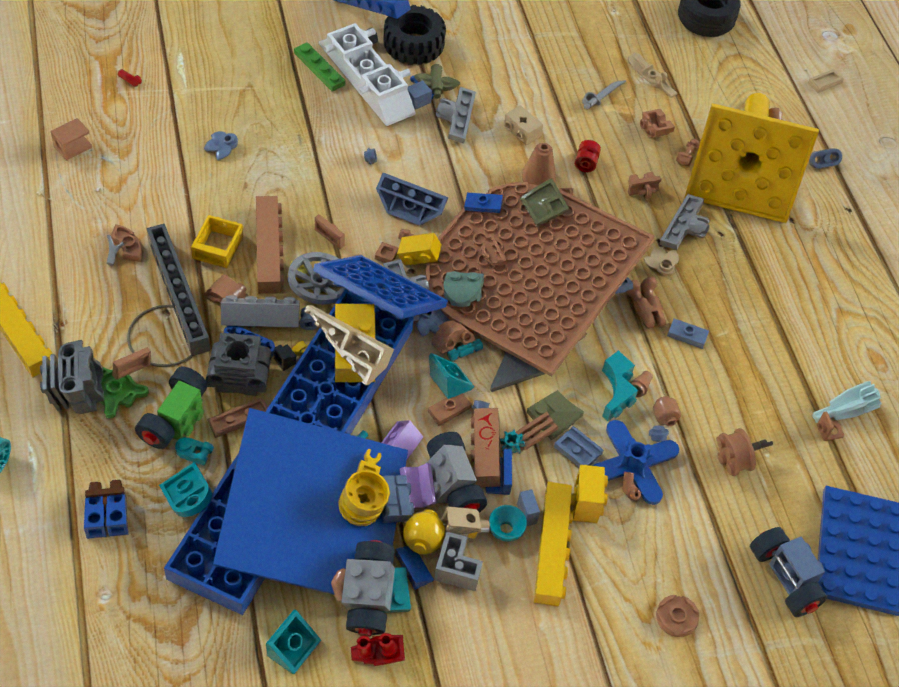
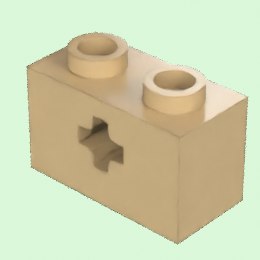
[504,105,543,145]

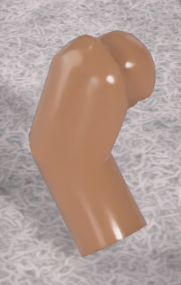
[622,472,641,501]
[331,568,346,602]

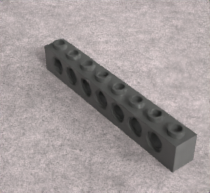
[146,223,210,356]

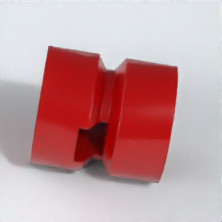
[574,140,601,173]

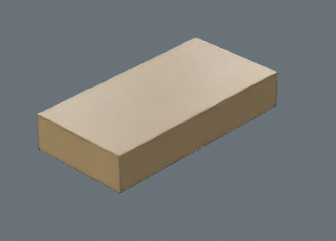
[808,69,844,93]

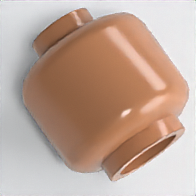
[653,396,681,426]

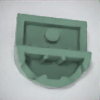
[443,271,484,307]

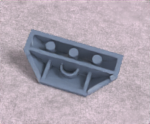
[376,172,448,226]

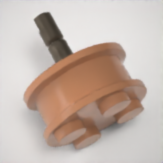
[716,428,773,476]

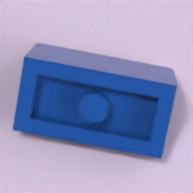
[486,449,512,495]

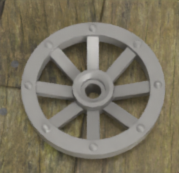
[288,252,348,304]

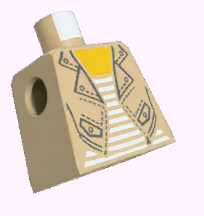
[441,507,490,543]

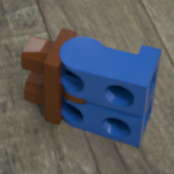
[84,480,129,539]

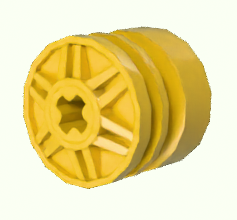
[338,470,390,526]

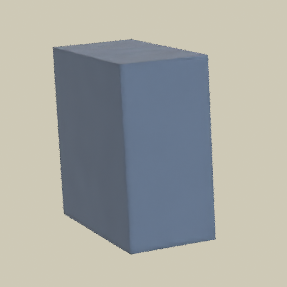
[517,489,540,526]

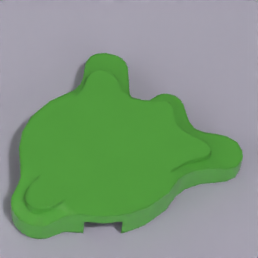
[100,367,149,418]

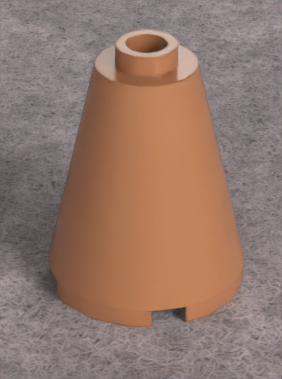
[522,143,556,185]

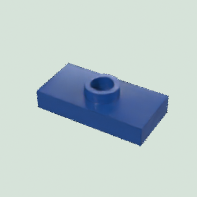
[464,192,503,213]

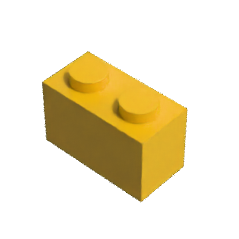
[397,233,442,266]

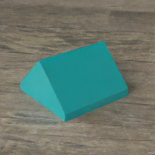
[429,353,475,399]
[266,609,321,674]

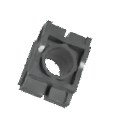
[206,333,272,396]
[40,340,105,414]

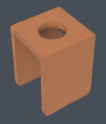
[50,118,92,161]

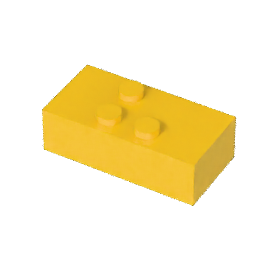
[335,304,375,382]

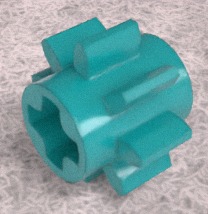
[500,429,525,455]

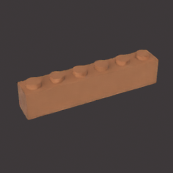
[256,196,284,294]

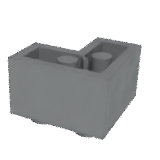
[434,532,483,591]

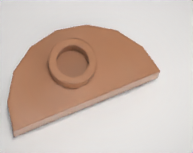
[481,233,507,266]

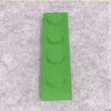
[294,42,346,91]

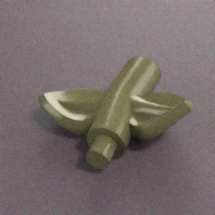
[414,64,460,99]

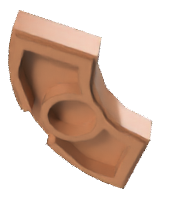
[111,224,143,262]

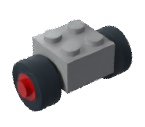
[427,432,487,513]
[341,540,395,637]

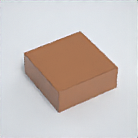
[375,242,399,263]

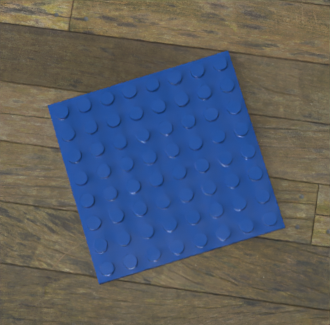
[213,408,408,595]

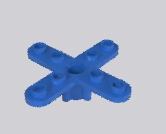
[592,420,679,505]

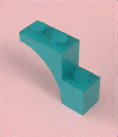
[602,350,638,421]

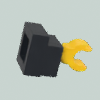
[274,341,308,371]

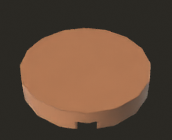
[656,595,699,637]

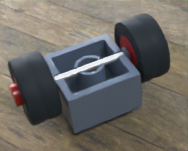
[750,527,827,617]

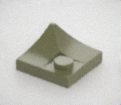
[520,178,569,227]
[527,390,584,440]

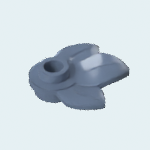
[204,131,238,160]
[417,309,451,336]

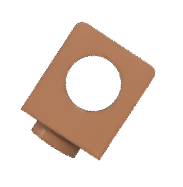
[817,411,845,441]

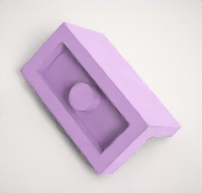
[381,420,423,459]
[400,463,436,509]

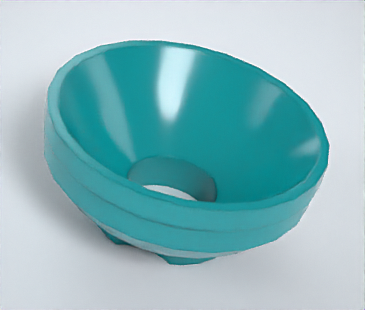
[489,505,527,542]

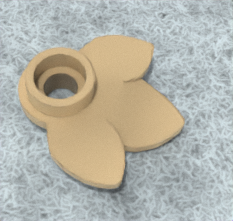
[644,247,679,275]

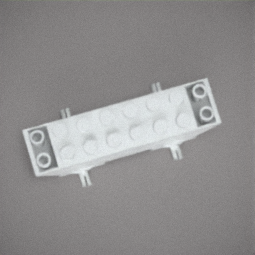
[319,23,416,126]

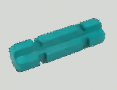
[447,339,483,361]

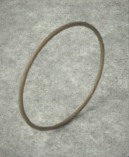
[127,305,193,367]

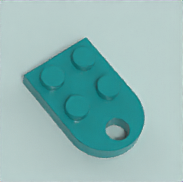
[159,462,212,517]

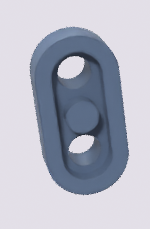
[809,148,842,168]

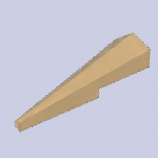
[305,305,394,385]

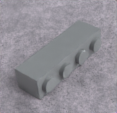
[221,295,300,327]

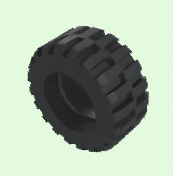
[383,5,446,65]

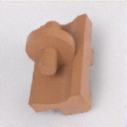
[628,172,662,199]

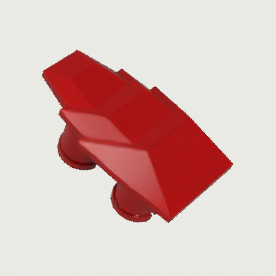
[351,633,405,666]

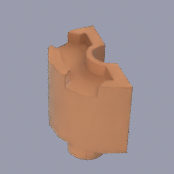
[640,109,675,138]
[204,274,247,304]
[432,320,476,353]

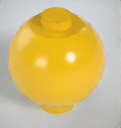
[403,509,446,554]

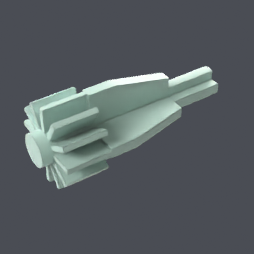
[812,381,882,423]

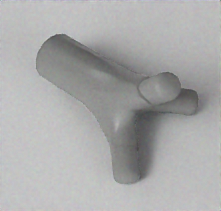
[106,235,124,265]

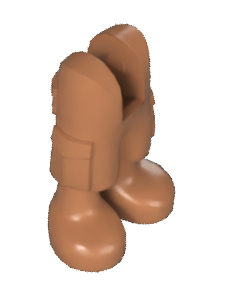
[626,277,666,329]

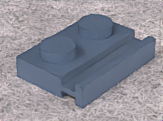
[554,426,604,467]

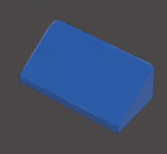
[395,546,434,590]

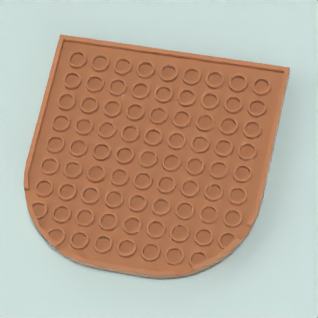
[426,182,655,377]

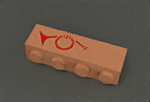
[471,408,501,487]

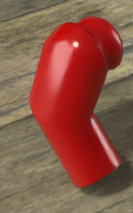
[118,69,142,87]

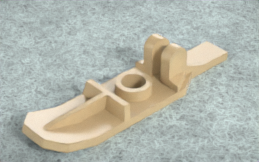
[628,53,677,98]

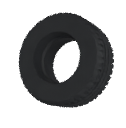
[678,0,741,37]

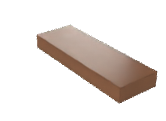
[207,397,268,438]

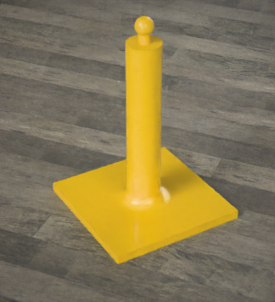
[684,93,819,223]

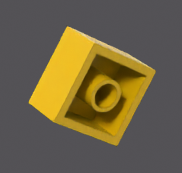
[573,465,608,523]

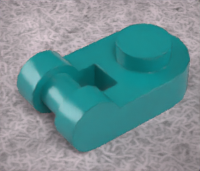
[175,437,214,465]

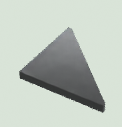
[490,352,558,392]

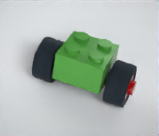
[135,366,208,449]

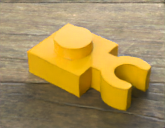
[357,449,381,474]

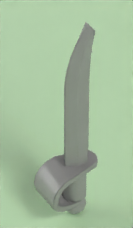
[582,80,626,110]

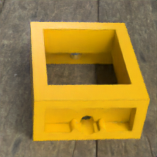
[191,215,244,268]

